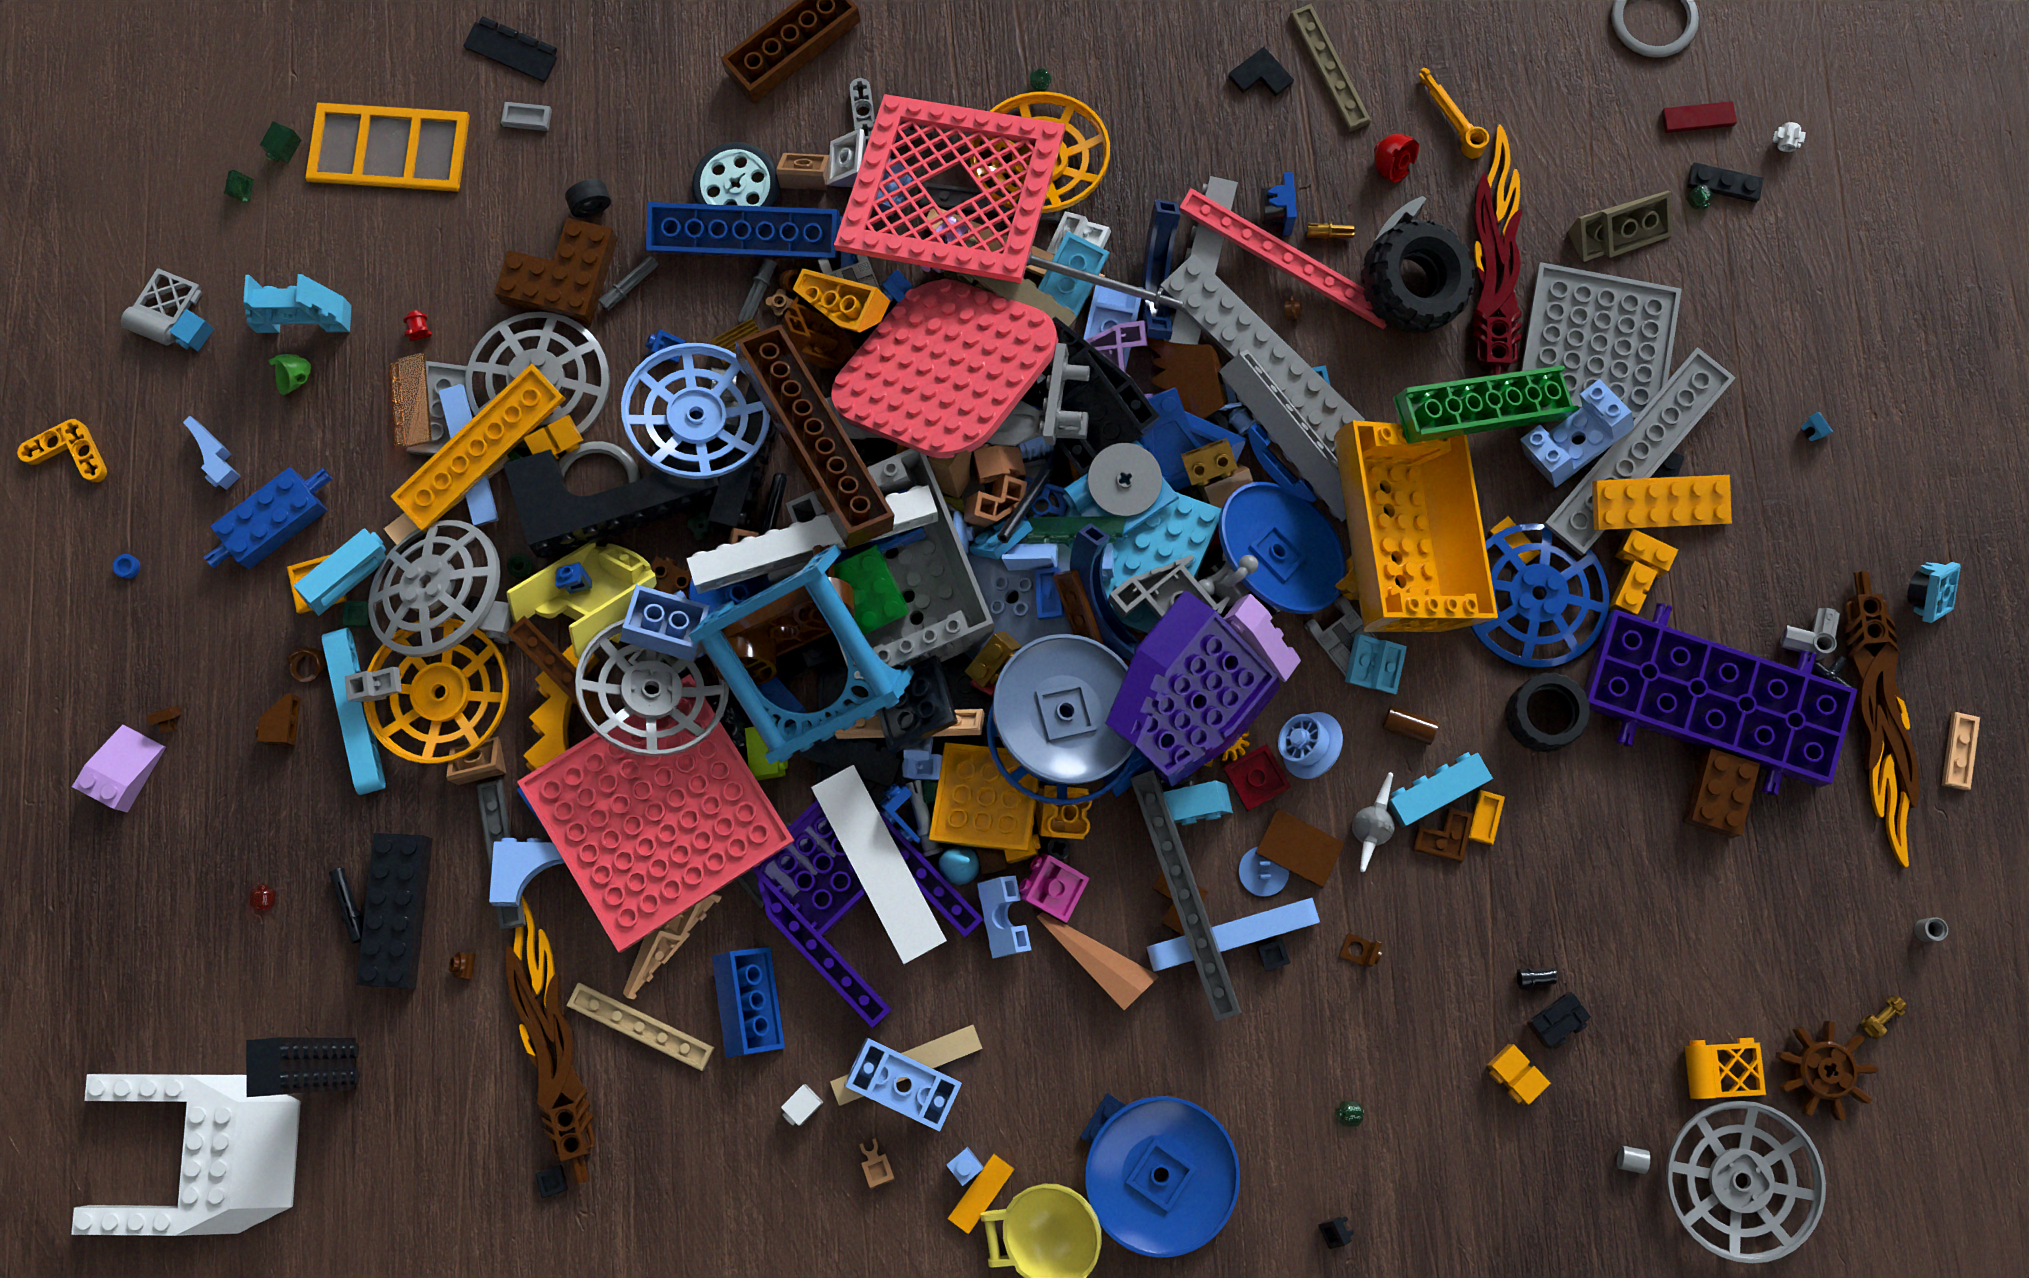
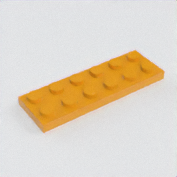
[1592,475,1732,530]

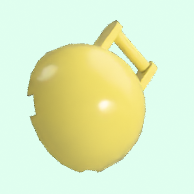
[980,1184,1102,1278]

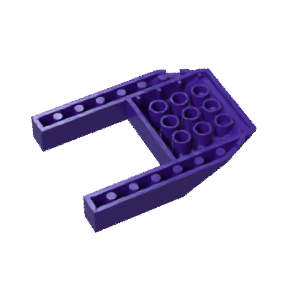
[753,800,984,1028]

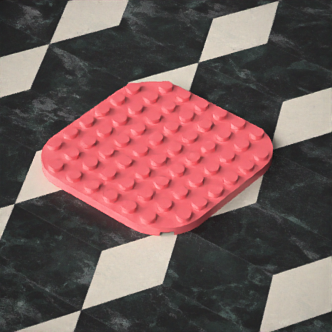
[831,278,1058,458]

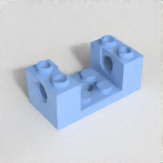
[1520,379,1634,488]
[844,1037,962,1131]

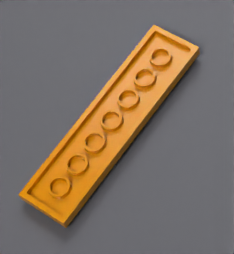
[390,363,566,532]

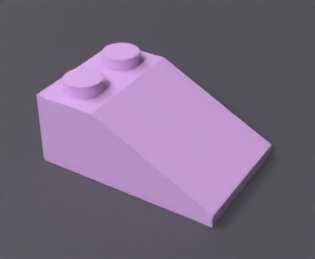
[72,725,166,812]

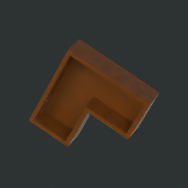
[494,218,618,325]

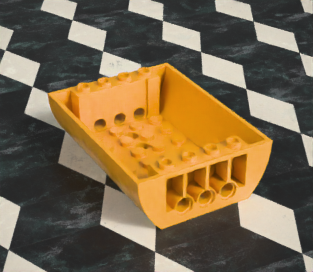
[1334,420,1498,632]

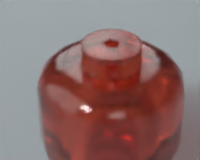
[250,884,276,910]

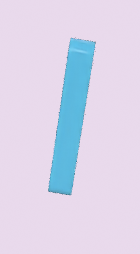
[322,628,386,795]

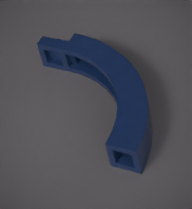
[1141,199,1181,340]
[1070,523,1142,662]

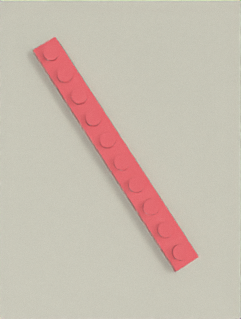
[1179,188,1386,329]

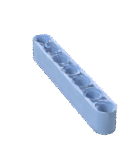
[1146,898,1320,972]

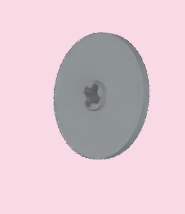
[1088,443,1162,517]

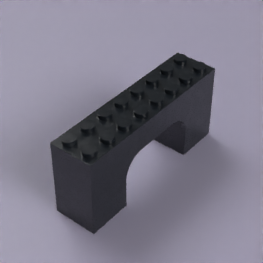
[503,411,719,558]

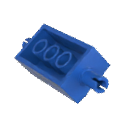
[204,467,333,569]

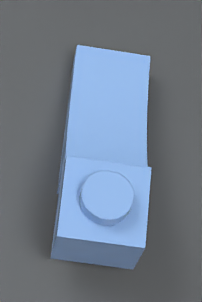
[183,416,241,490]

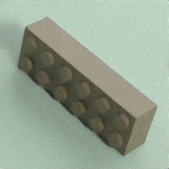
[944,234,1077,331]

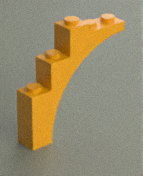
[523,645,600,772]

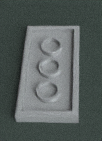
[406,361,473,456]

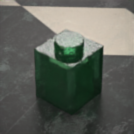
[260,121,301,164]

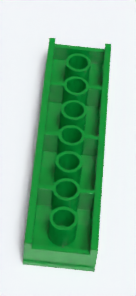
[1393,365,1579,444]

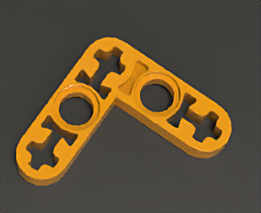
[17,419,107,483]

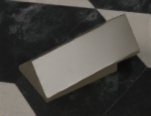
[1567,190,1673,262]

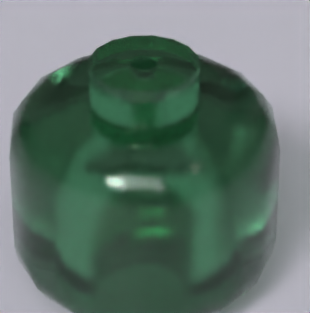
[1687,185,1714,210]
[1336,1101,1364,1127]

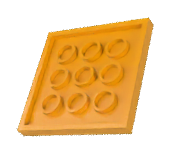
[929,743,1040,852]

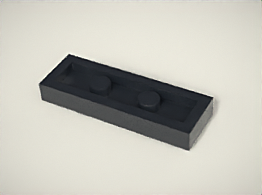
[1687,162,1764,203]

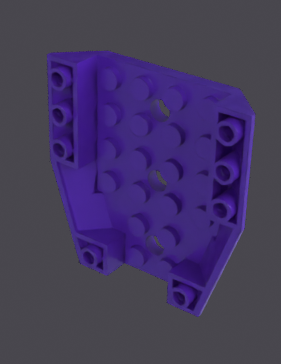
[1105,590,1280,787]

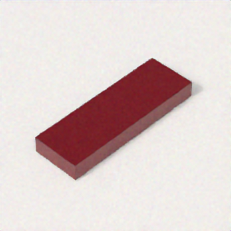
[1662,101,1737,133]

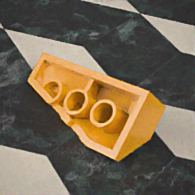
[793,268,890,333]

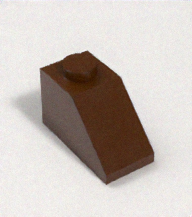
[255,693,301,746]

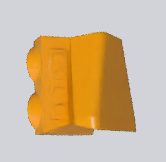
[1035,785,1092,839]

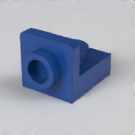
[645,329,686,364]

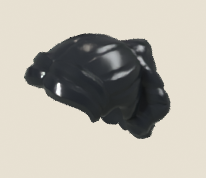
[708,699,749,749]

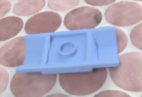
[1084,285,1143,370]

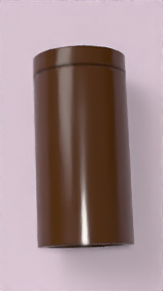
[1382,706,1438,745]

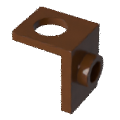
[1339,933,1382,968]

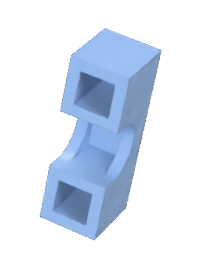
[977,876,1031,958]

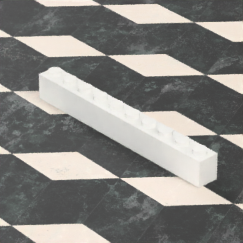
[687,485,938,594]

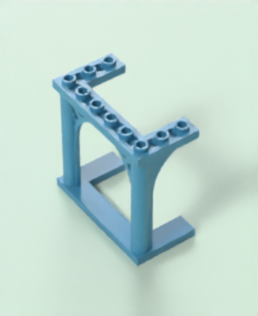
[689,544,914,764]

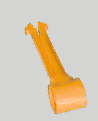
[1419,68,1489,159]

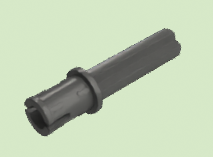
[598,256,658,312]
[737,258,777,324]

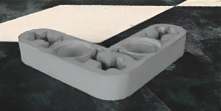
[850,78,922,144]

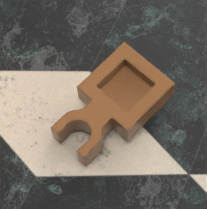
[859,1139,895,1189]

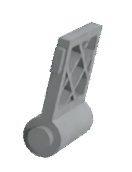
[121,268,202,346]

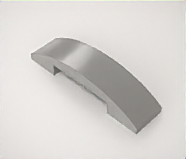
[1375,196,1426,241]

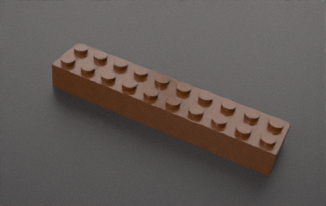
[736,324,895,549]

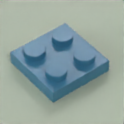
[969,518,1033,559]

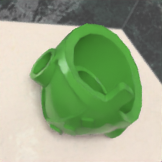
[268,354,311,395]

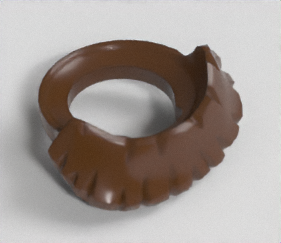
[286,647,327,682]

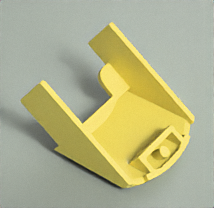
[507,543,657,659]

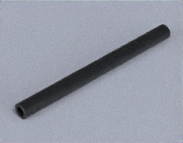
[997,445,1065,543]

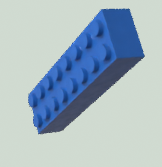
[646,202,840,260]

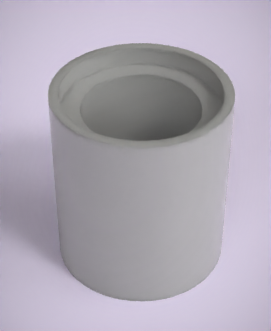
[1914,918,1948,942]
[1617,1145,1650,1174]

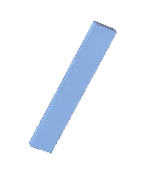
[439,384,499,527]

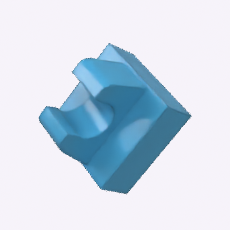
[1801,412,1833,441]

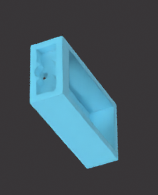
[293,528,386,616]

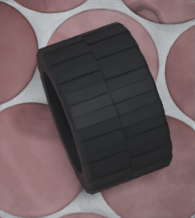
[1506,673,1591,753]

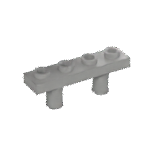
[1040,343,1090,445]

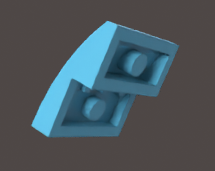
[1345,634,1407,694]

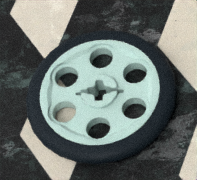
[692,142,780,207]

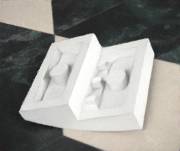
[1047,211,1111,255]

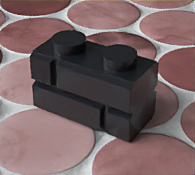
[1527,992,1591,1049]

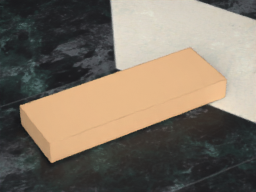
[1942,712,1980,791]

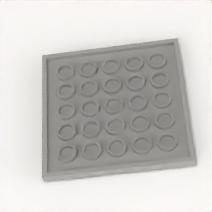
[1520,262,1682,420]

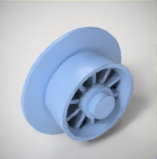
[1278,712,1343,779]

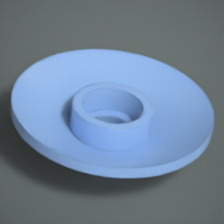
[953,511,975,555]

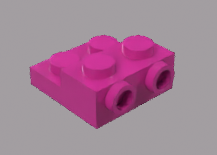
[1019,853,1090,923]

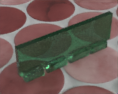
[1024,516,1126,544]

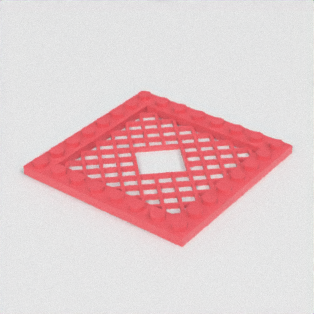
[834,94,1065,283]

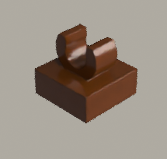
[146,705,181,734]

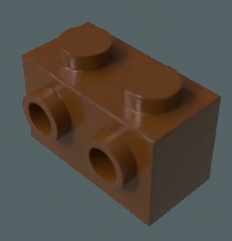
[651,556,692,599]

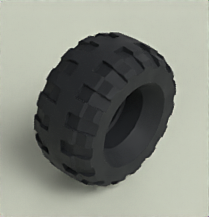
[1361,219,1475,334]

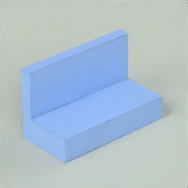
[1002,543,1059,571]

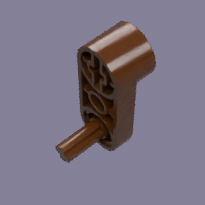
[716,545,855,686]

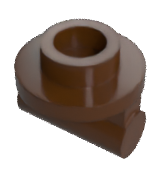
[449,952,476,979]

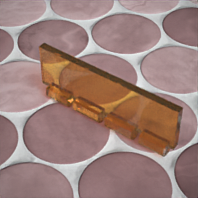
[389,352,432,448]

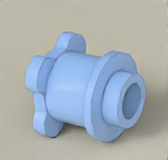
[1228,407,1255,437]

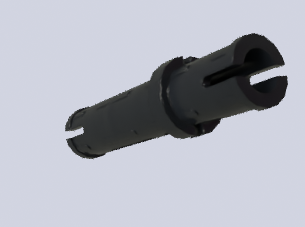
[329,868,363,944]

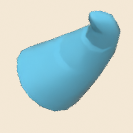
[938,845,980,885]

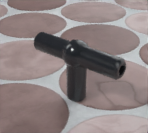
[1812,656,1853,688]

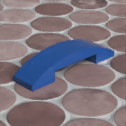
[1248,421,1318,502]

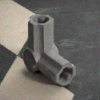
[1780,608,1840,660]

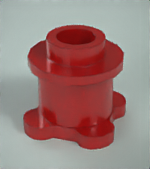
[403,310,432,341]

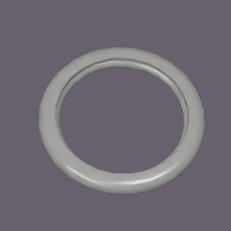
[1611,0,1699,58]
[559,441,641,483]

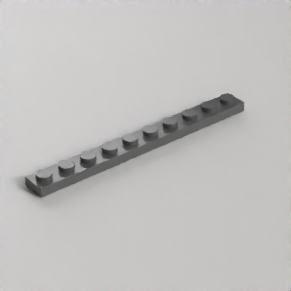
[1130,770,1242,1021]

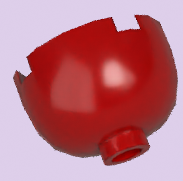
[1374,133,1419,183]

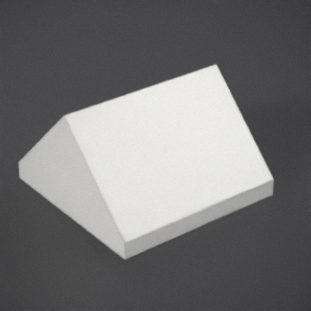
[827,128,867,187]

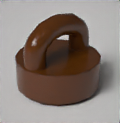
[779,268,801,293]

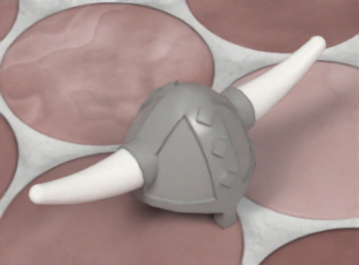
[1352,772,1395,872]

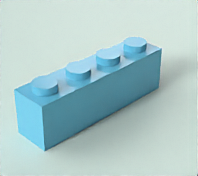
[1387,752,1493,828]

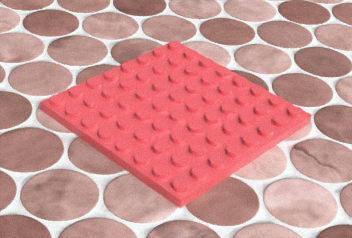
[517,674,795,953]

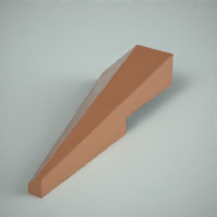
[1036,912,1159,1011]

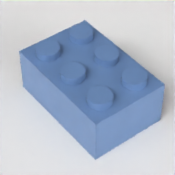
[620,584,710,662]

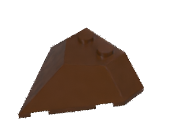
[782,294,864,371]

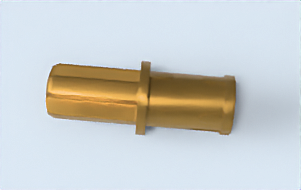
[1307,222,1355,241]

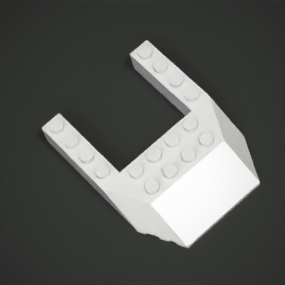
[71,1074,301,1236]

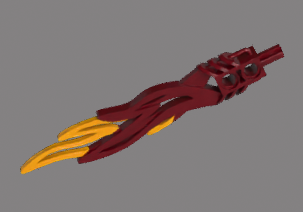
[1473,125,1522,376]

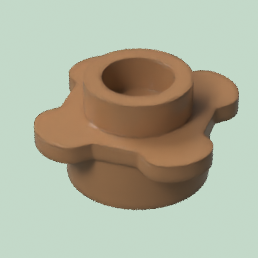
[766,289,793,316]

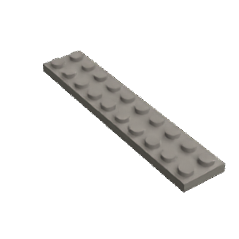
[1159,254,1365,453]
[1543,347,1736,556]

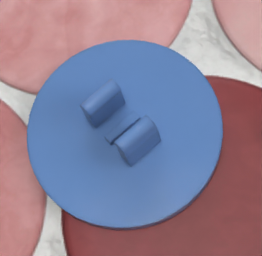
[1239,847,1289,896]

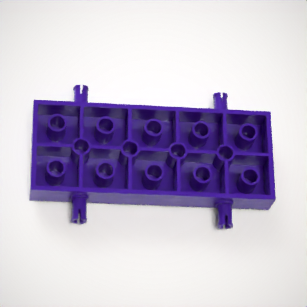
[1584,603,1857,796]

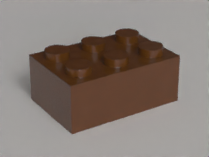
[1683,748,1760,838]

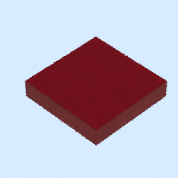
[1223,744,1291,812]

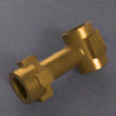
[1860,995,1907,1040]

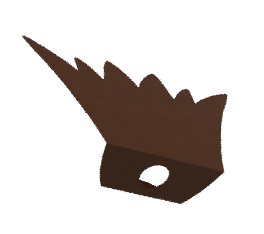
[1147,337,1228,419]

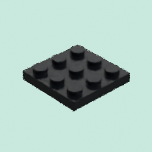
[877,655,958,754]

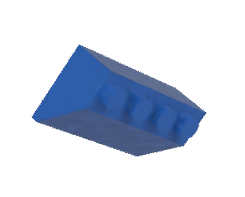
[712,947,785,1058]

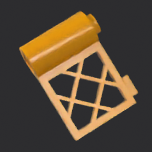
[1684,1038,1766,1099]

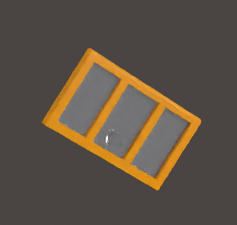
[305,103,470,192]

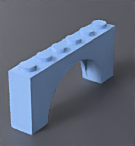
[489,838,565,907]

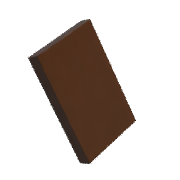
[1255,808,1345,888]

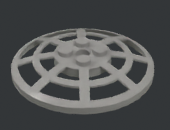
[465,312,610,450]
[368,520,500,657]
[575,619,729,757]
[1666,1101,1826,1263]

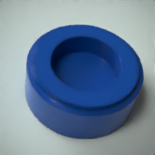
[113,554,140,579]

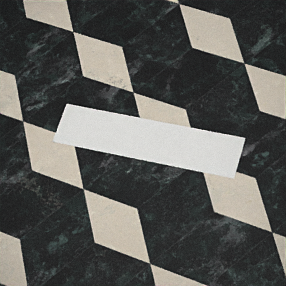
[811,765,947,964]

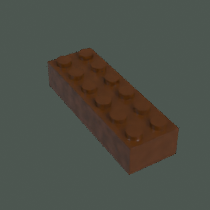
[721,0,861,104]

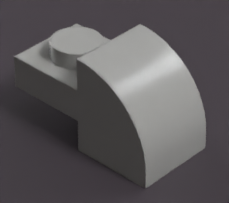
[345,667,402,702]

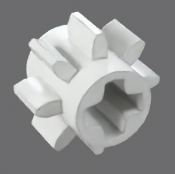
[1773,122,1806,152]

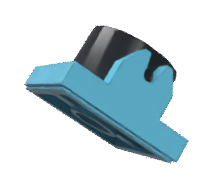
[1907,562,1961,623]

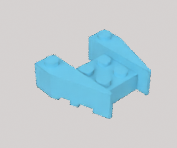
[243,274,352,333]

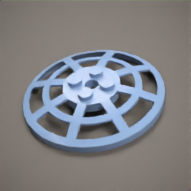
[621,343,771,479]

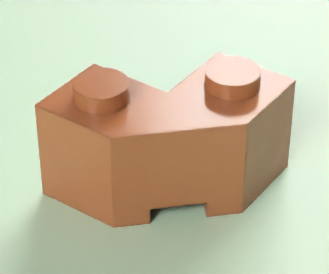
[972,444,1026,485]
[963,475,1027,528]

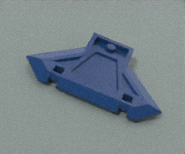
[1138,387,1247,491]

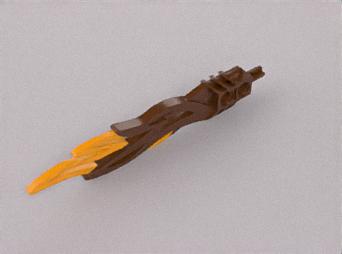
[1844,571,1919,868]
[506,894,595,1185]

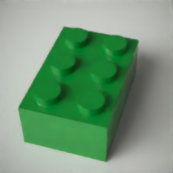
[834,543,910,635]

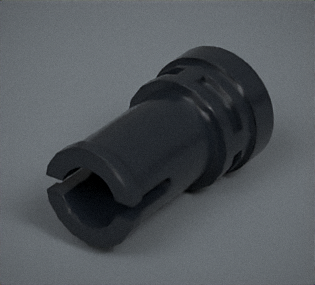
[1516,968,1557,990]

